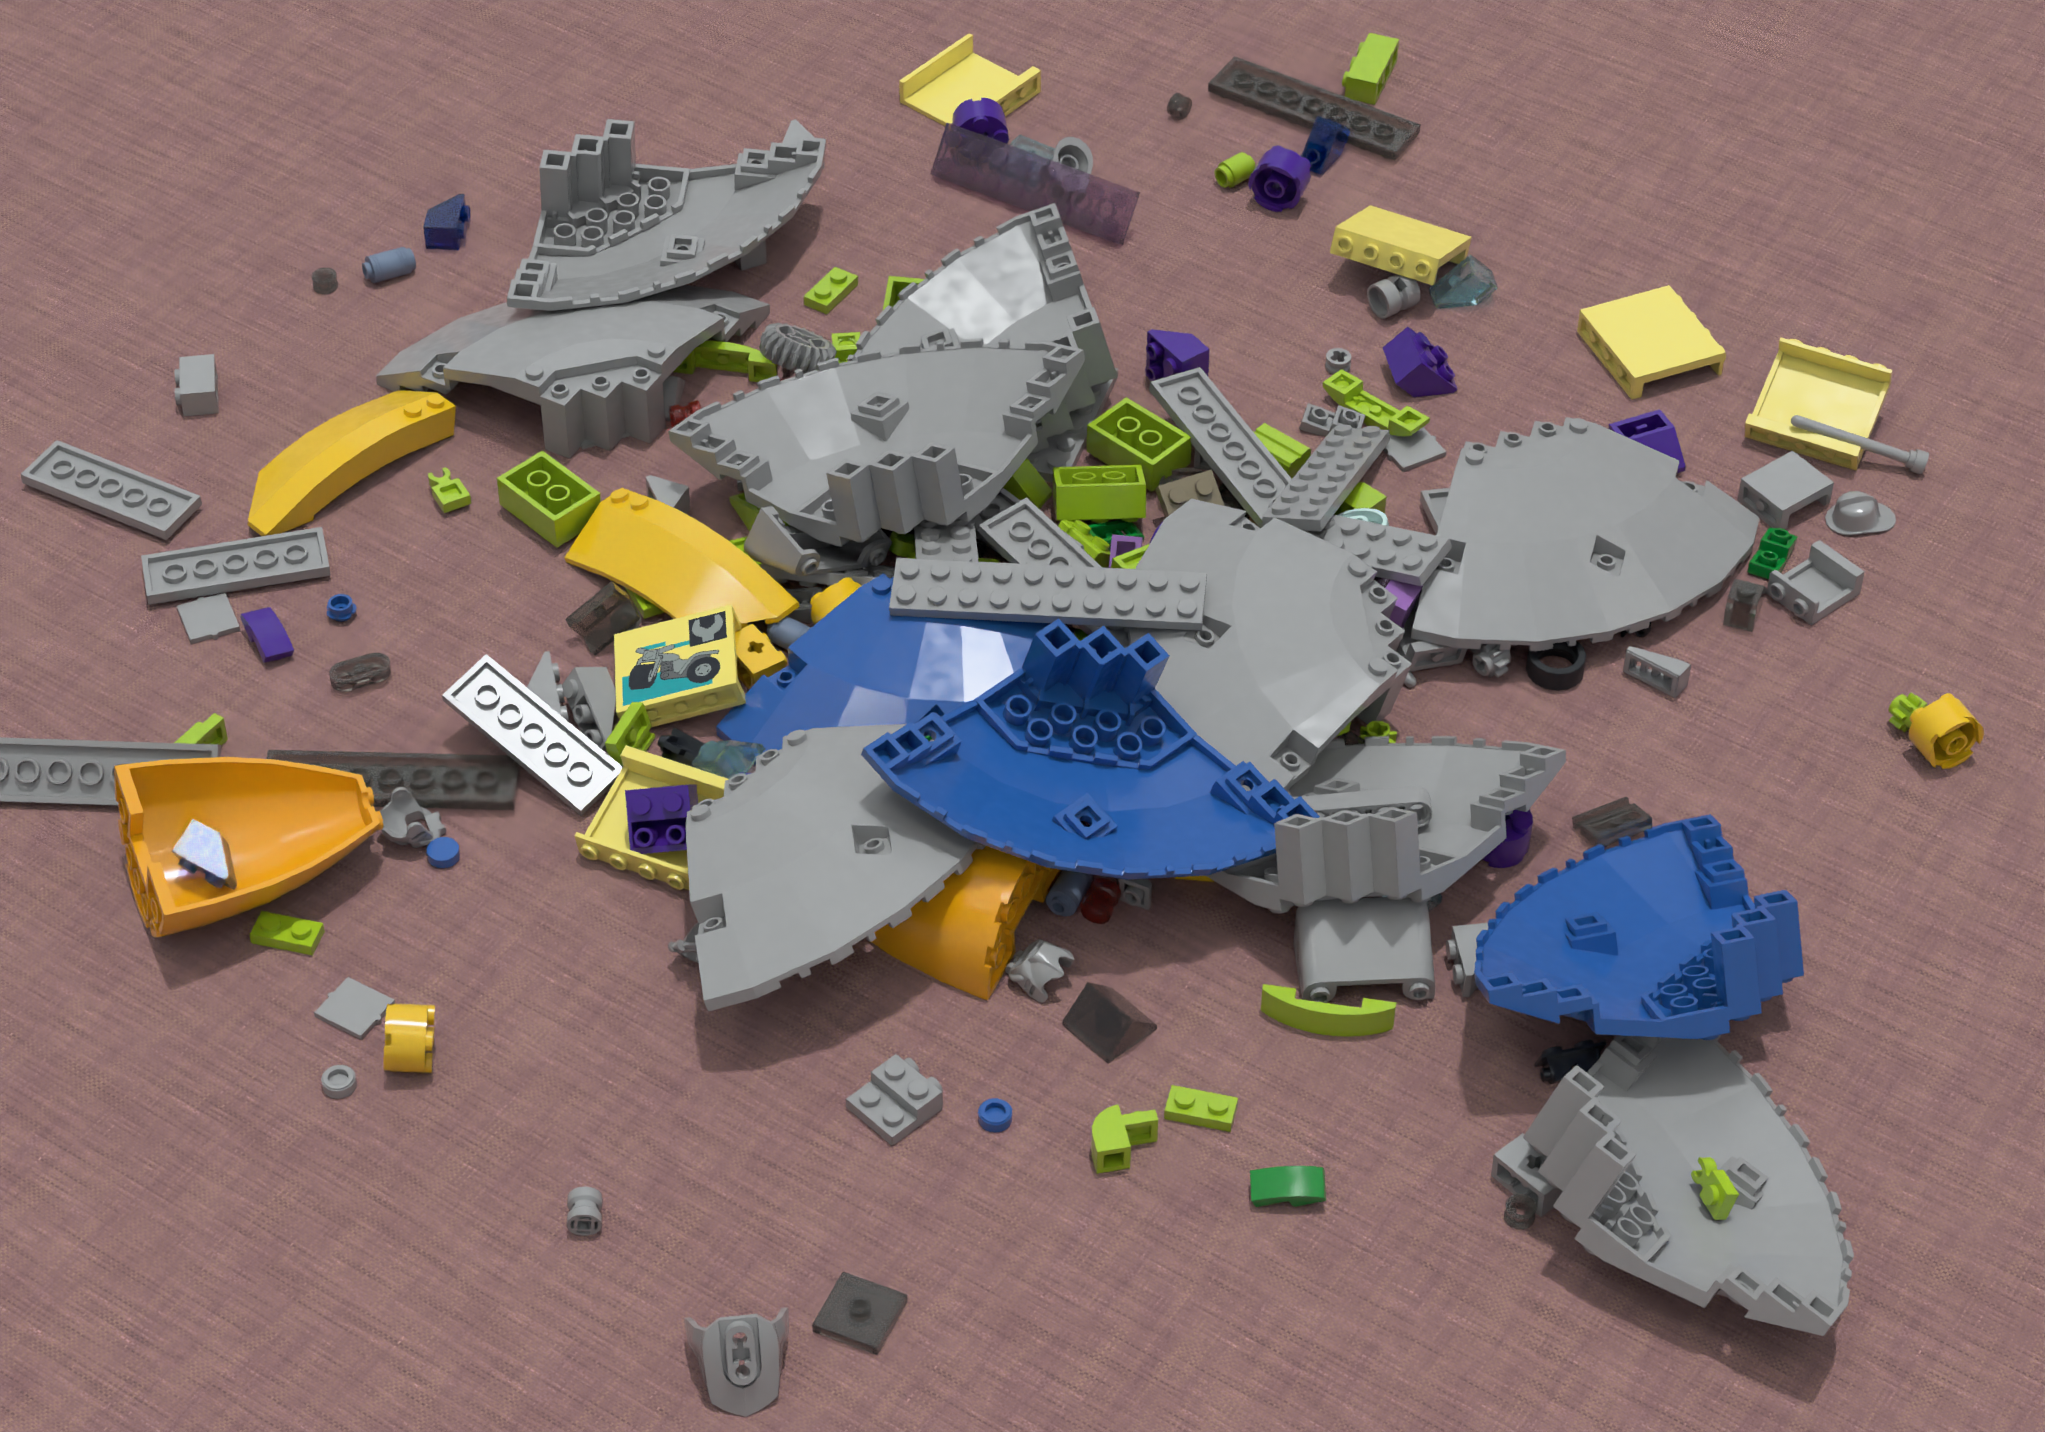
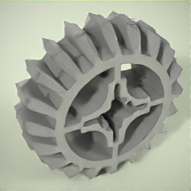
[759,323,837,374]

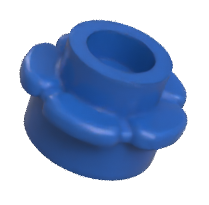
[326,594,357,622]

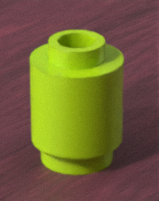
[1214,152,1255,188]

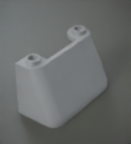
[744,506,892,576]
[1293,897,1435,1003]

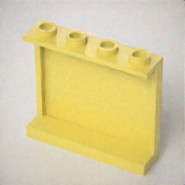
[1330,205,1472,286]
[1577,285,1726,400]
[1745,337,1892,470]
[574,745,729,890]

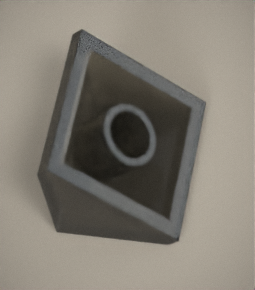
[1062,982,1157,1063]

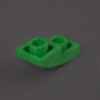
[1747,527,1798,579]
[1250,1166,1326,1207]

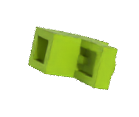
[1091,1104,1158,1174]

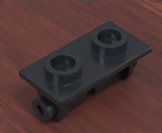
[657,728,725,775]
[1534,1040,1606,1084]

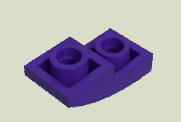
[240,607,294,663]

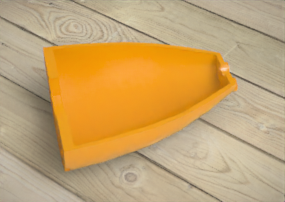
[114,757,383,937]
[871,846,1061,1001]

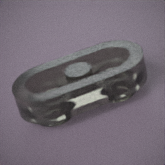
[329,652,391,692]

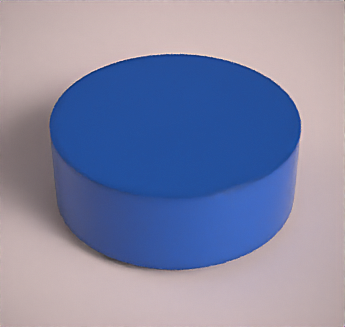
[427,837,460,868]
[978,1098,1012,1133]

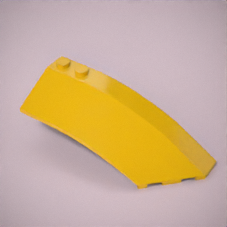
[247,390,456,536]
[564,488,800,629]

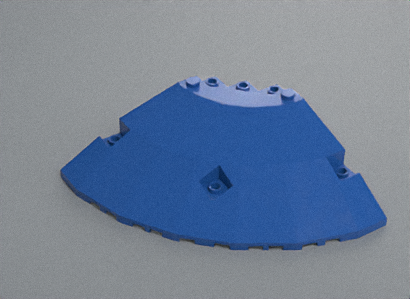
[716,573,1051,765]
[861,618,1320,880]
[1474,814,1804,1040]

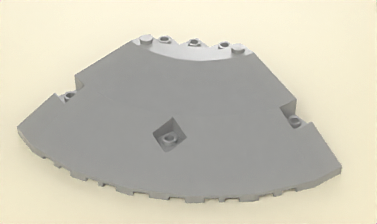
[507,119,826,311]
[847,203,1118,454]
[376,285,770,459]
[668,338,1085,546]
[1411,417,1760,651]
[1125,499,1412,792]
[686,724,986,1012]
[1206,736,1566,913]
[1523,1035,1854,1336]

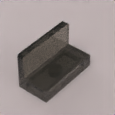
[565,581,640,655]

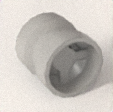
[567,1186,603,1236]

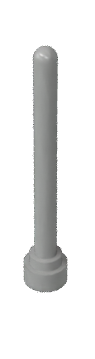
[1791,415,1929,475]

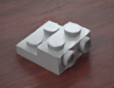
[846,1054,943,1146]

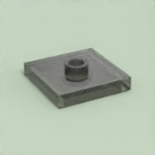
[812,1271,908,1355]

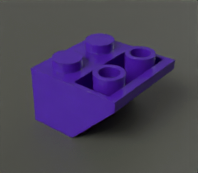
[1382,326,1458,397]
[1145,329,1210,381]
[1608,409,1686,473]
[625,784,698,854]

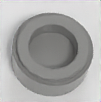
[321,1065,357,1099]

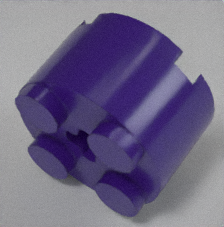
[952,98,1009,163]
[1248,145,1311,212]
[1482,809,1533,868]

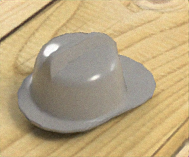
[1050,137,1093,193]
[1825,491,1896,536]

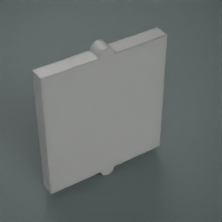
[1383,427,1446,472]
[177,593,240,644]
[314,977,395,1040]

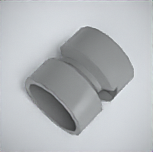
[1367,274,1420,319]

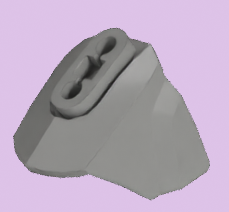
[684,1307,789,1417]

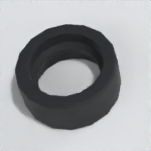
[1526,640,1586,691]

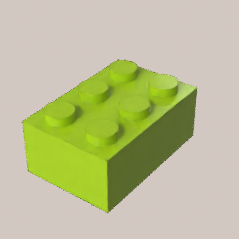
[1086,397,1192,491]
[497,450,601,547]
[1053,465,1146,523]

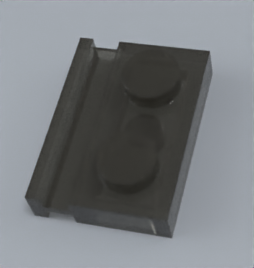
[1572,797,1652,847]

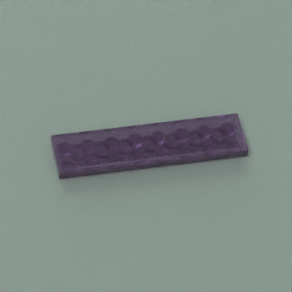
[930,122,1140,245]

